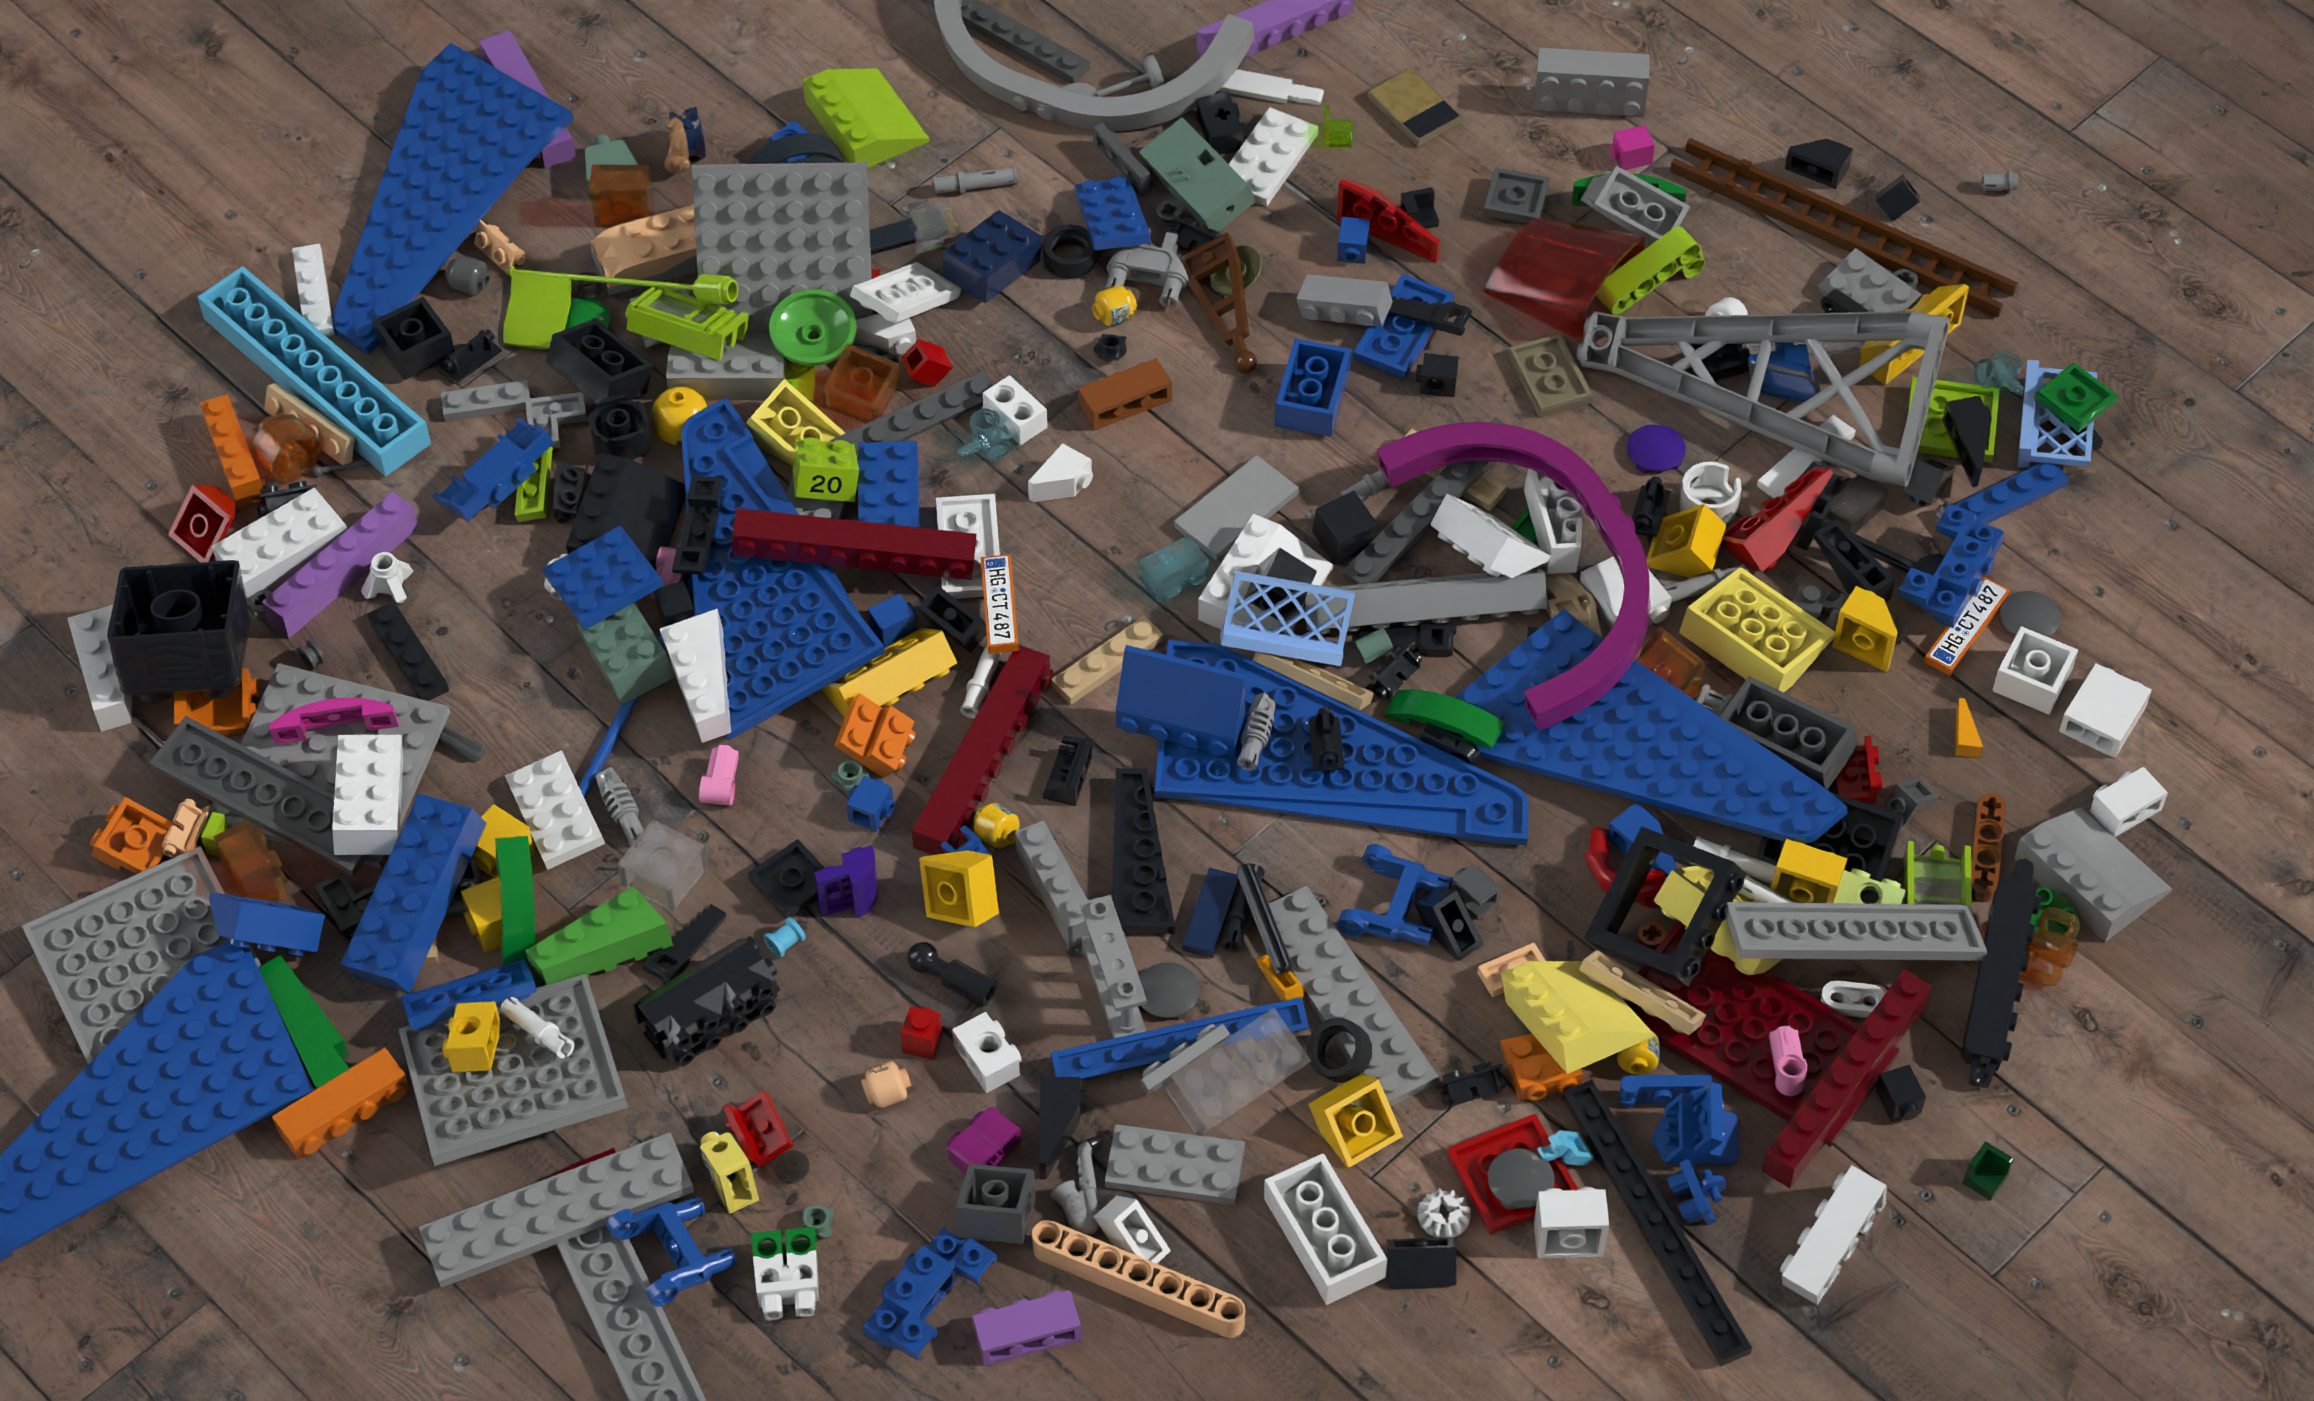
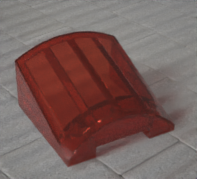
[1485,217,1646,341]

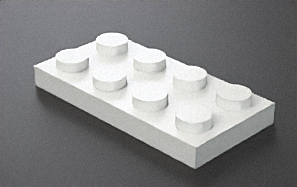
[1229,107,1319,207]
[850,262,962,323]
[936,494,1000,599]
[505,750,605,870]

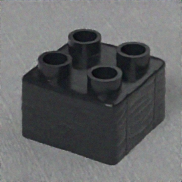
[107,560,250,703]

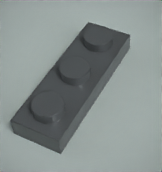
[1093,123,1152,197]

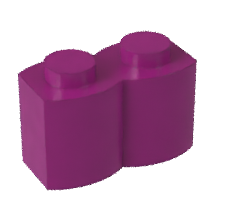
[947,1106,1021,1174]

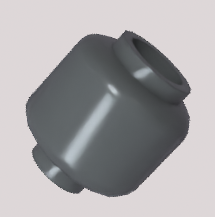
[445,255,490,296]

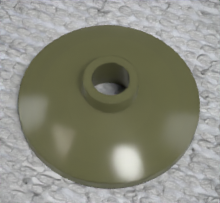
[1210,246,1262,296]

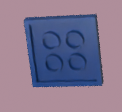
[542,525,664,630]

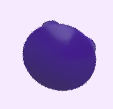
[1627,425,1686,473]

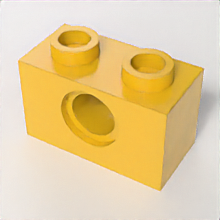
[443,1001,502,1072]

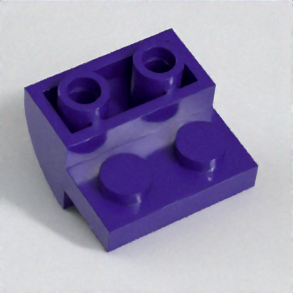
[814,845,879,918]

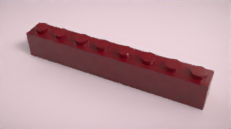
[732,508,977,580]
[912,645,1053,855]
[1762,969,1932,1188]

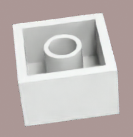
[1992,626,2078,715]
[1534,1187,1609,1259]

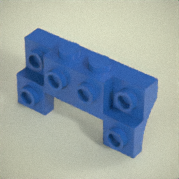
[433,417,554,522]
[1898,504,2004,628]
[863,1227,997,1360]

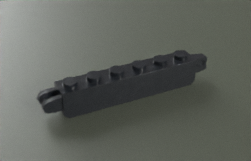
[1961,858,2041,1088]

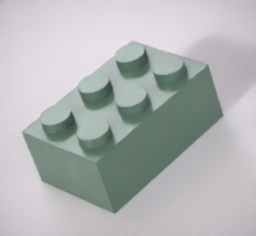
[576,603,676,705]

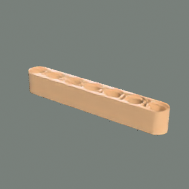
[1032,1220,1245,1338]

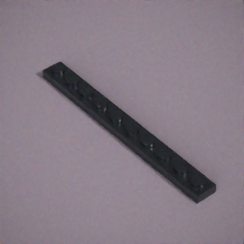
[1562,1079,1752,1366]

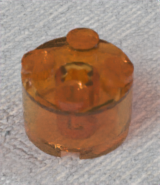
[250,414,322,483]

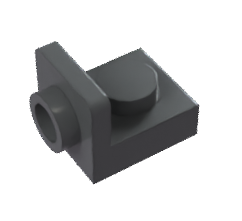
[1883,776,1940,825]

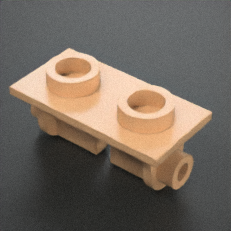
[474,220,526,275]
[162,799,211,858]

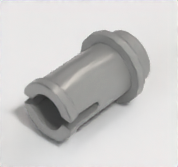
[1981,171,2018,193]

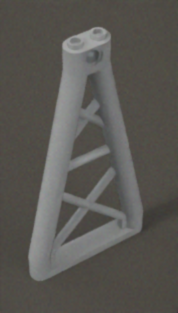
[1577,311,1949,487]

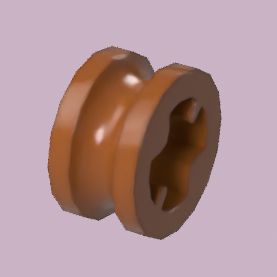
[1636,921,1666,950]

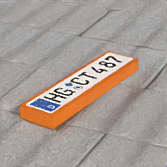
[981,554,1019,654]
[1924,577,2011,676]

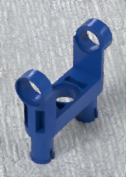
[1337,844,1453,947]
[606,1196,737,1307]

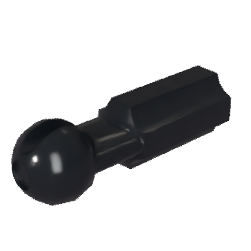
[907,942,997,1007]

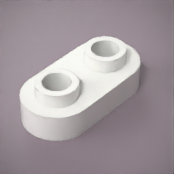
[1820,981,1885,1018]

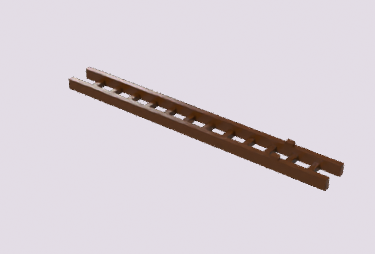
[1670,138,2018,317]

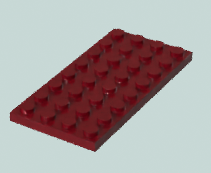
[1623,921,1900,1147]

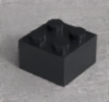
[372,296,455,380]

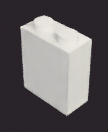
[1579,557,1672,630]
[2059,663,2152,758]

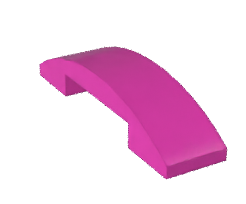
[269,698,399,745]

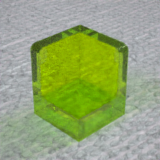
[1323,105,1352,148]

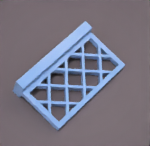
[2017,360,2097,468]
[1220,571,1355,666]

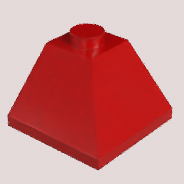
[168,484,236,563]

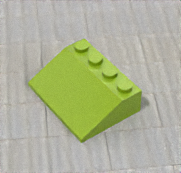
[803,68,930,168]

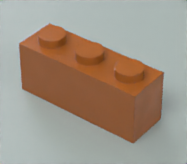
[1078,358,1172,431]

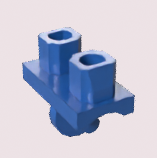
[1667,1159,1727,1225]

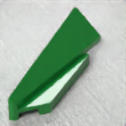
[259,955,349,1088]

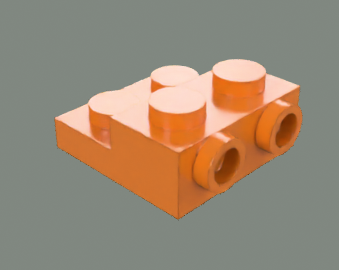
[834,693,916,778]
[89,797,181,874]
[1500,1034,1583,1101]

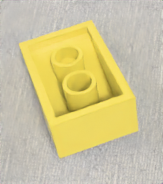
[745,379,845,466]

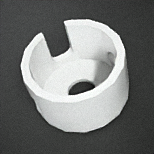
[1679,462,1742,525]

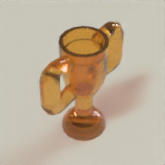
[2023,907,2080,986]

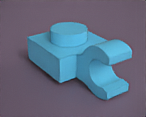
[1537,1130,1594,1166]

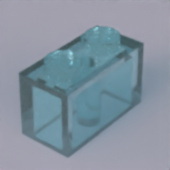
[1139,535,1209,603]

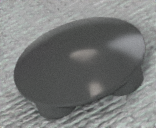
[1999,591,2061,637]
[1139,962,1200,1020]
[1488,1149,1554,1210]

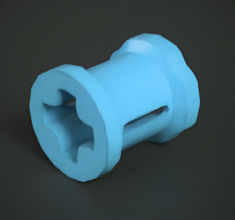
[763,917,806,958]

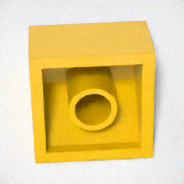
[1646,504,1726,578]
[1832,586,1898,673]
[1770,839,1847,903]
[919,850,999,928]
[1308,1073,1403,1168]

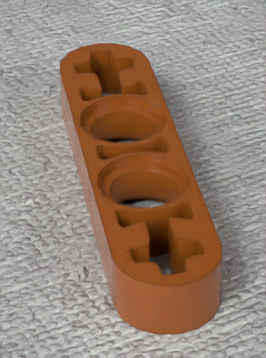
[1971,793,2006,902]

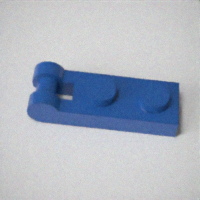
[1618,1075,1712,1109]

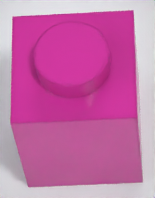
[1609,125,1655,170]

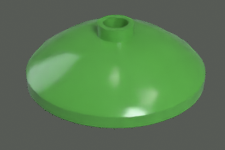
[769,289,856,366]

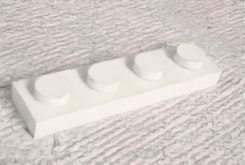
[292,244,335,337]

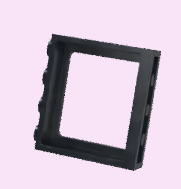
[1584,826,1747,987]

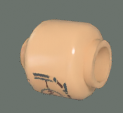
[861,1061,912,1108]

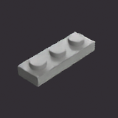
[441,380,531,422]

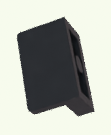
[1386,1237,1457,1288]

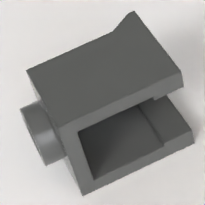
[1452,864,1502,920]

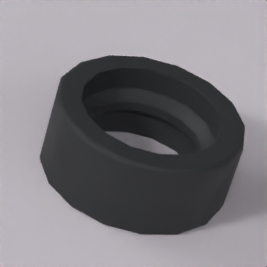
[1043,224,1097,279]
[1307,1018,1372,1083]

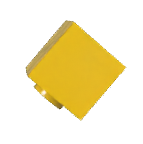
[472,804,535,878]
[461,877,502,953]

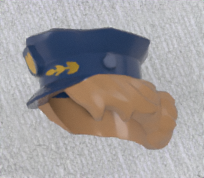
[664,107,706,174]

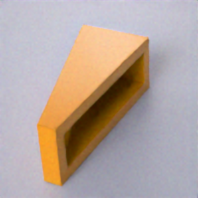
[1955,698,1983,758]
[1256,954,1305,1004]

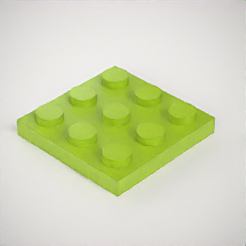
[1907,376,2000,463]

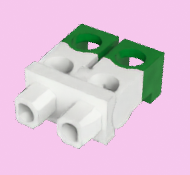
[751,1227,819,1321]

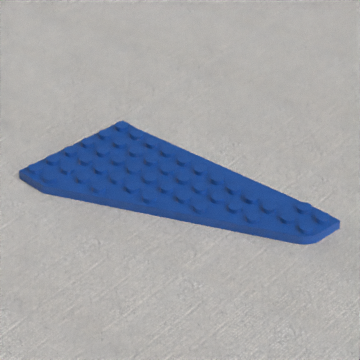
[332,43,574,355]
[681,398,885,741]
[1438,609,1848,844]
[1154,640,1529,846]
[0,941,314,1262]

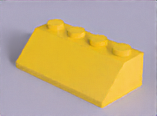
[1859,284,1969,385]
[821,628,957,718]

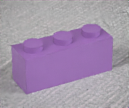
[972,1290,1082,1366]

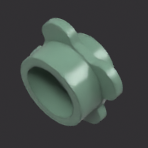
[832,760,869,792]
[799,1205,835,1239]

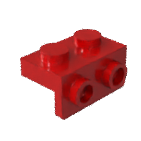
[1835,736,1882,804]
[723,1090,794,1167]

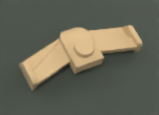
[1535,563,1602,637]

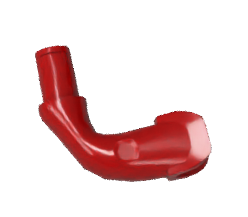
[1585,827,1666,908]

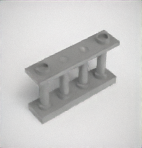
[1080,895,1147,1038]

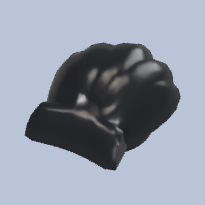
[1093,334,1127,362]

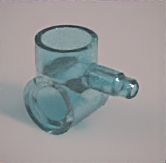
[1974,350,2025,395]
[957,409,1012,460]

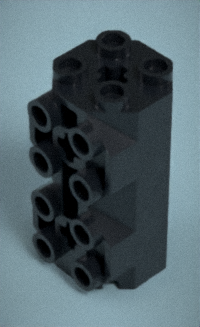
[632,936,780,1066]

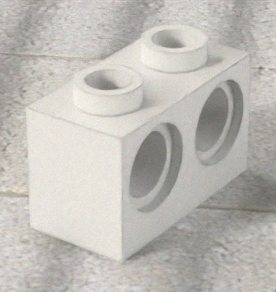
[982,375,1048,445]

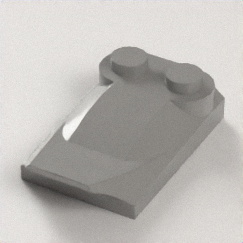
[1581,166,1690,248]

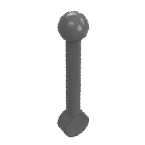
[311,457,371,477]

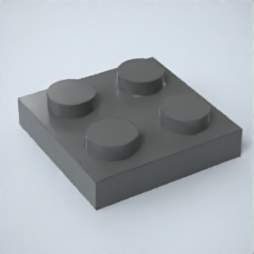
[1483,167,1550,226]

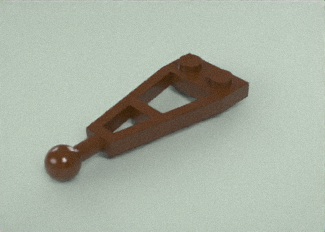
[1179,232,1257,373]

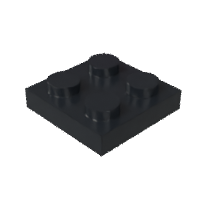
[748,839,825,919]

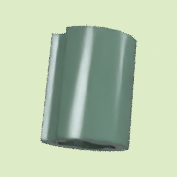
[1354,628,1394,664]

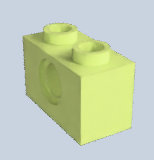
[1833,869,1905,904]

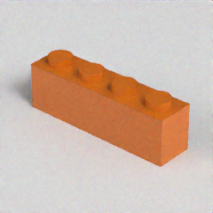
[200,394,263,509]
[272,1048,410,1160]

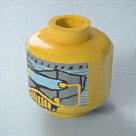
[1092,285,1137,327]
[973,803,1020,849]
[1617,1032,1660,1075]

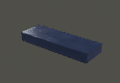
[1183,868,1239,958]

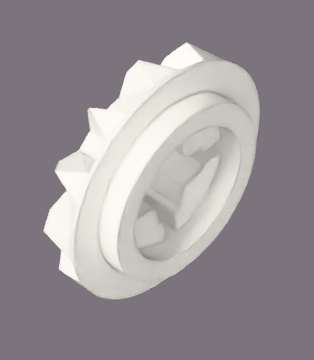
[1417,1188,1471,1238]

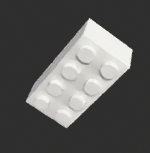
[212,488,347,605]
[332,735,403,855]
[1264,1153,1387,1305]

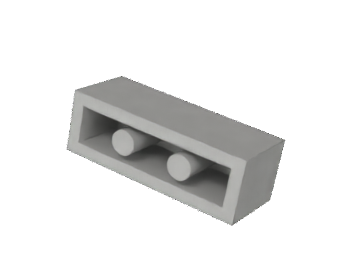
[1296,274,1392,327]

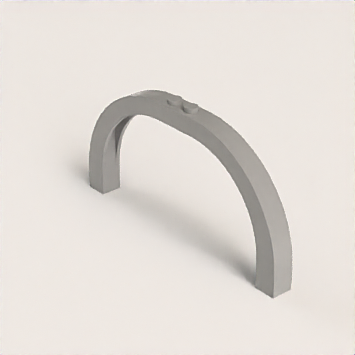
[934,0,1255,131]

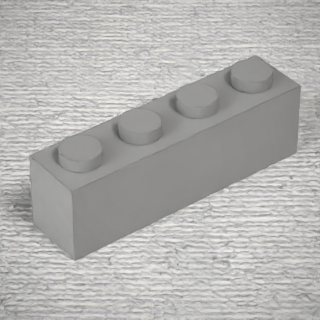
[1015,820,1089,948]

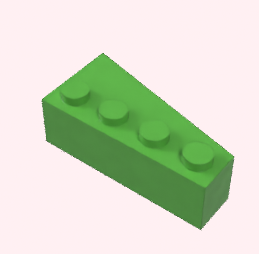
[526,886,674,986]

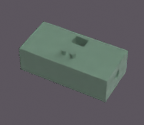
[1139,117,1256,232]

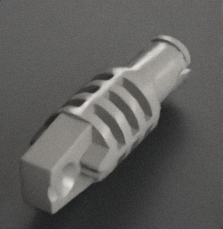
[1237,693,1275,771]
[596,767,648,846]

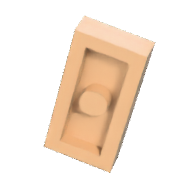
[1477,943,1546,998]

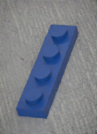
[1955,463,2068,524]

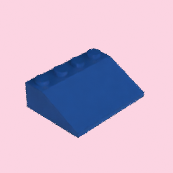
[1116,645,1246,757]

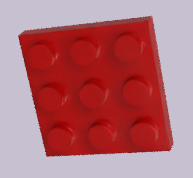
[1446,1113,1579,1235]

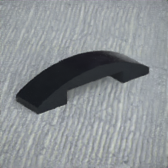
[672,476,722,575]

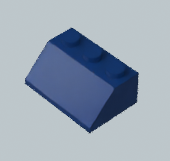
[209,892,325,956]

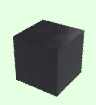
[1312,490,1378,565]
[1244,548,1317,621]

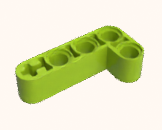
[1595,226,1705,315]

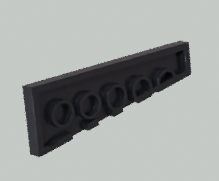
[1112,768,1175,934]

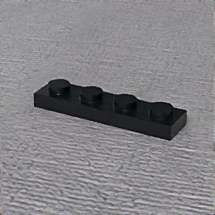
[367,601,449,701]

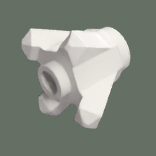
[361,552,414,603]

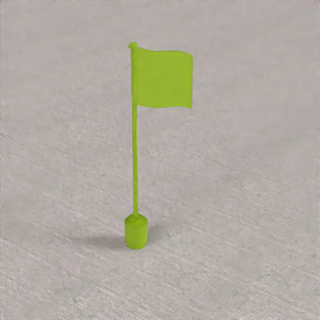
[503,266,738,350]

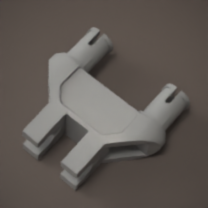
[1104,229,1188,308]

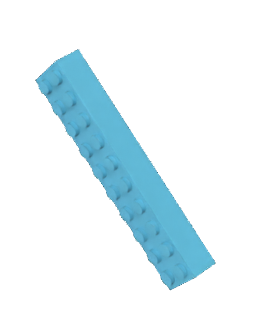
[197,266,431,477]

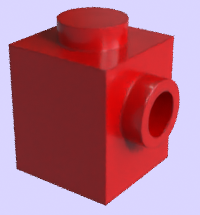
[901,339,953,387]
[900,1006,943,1060]

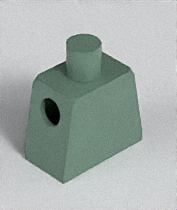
[585,135,643,200]

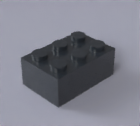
[546,319,653,403]

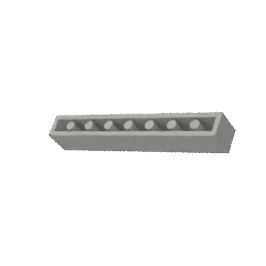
[1303,568,1547,634]

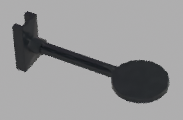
[1796,493,1945,576]

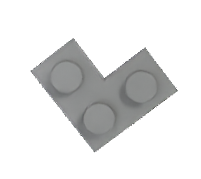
[525,392,587,449]

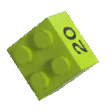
[792,438,859,502]

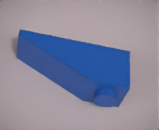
[1608,802,1677,879]

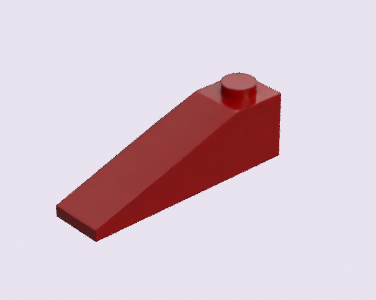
[1337,179,1440,263]
[1720,466,1833,572]

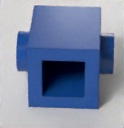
[846,776,895,832]

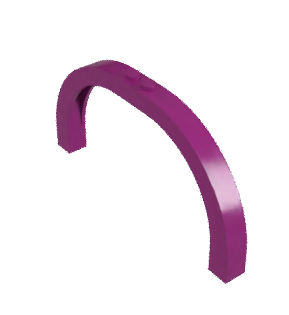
[1376,422,1651,731]

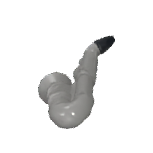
[1050,1135,1103,1236]

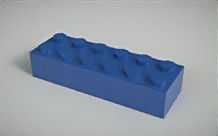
[341,793,487,994]

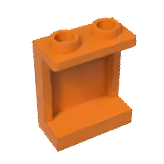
[174,668,259,737]

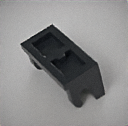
[1687,344,1750,381]
[1043,736,1093,806]

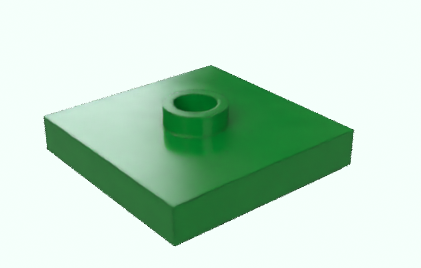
[2034,362,2118,433]

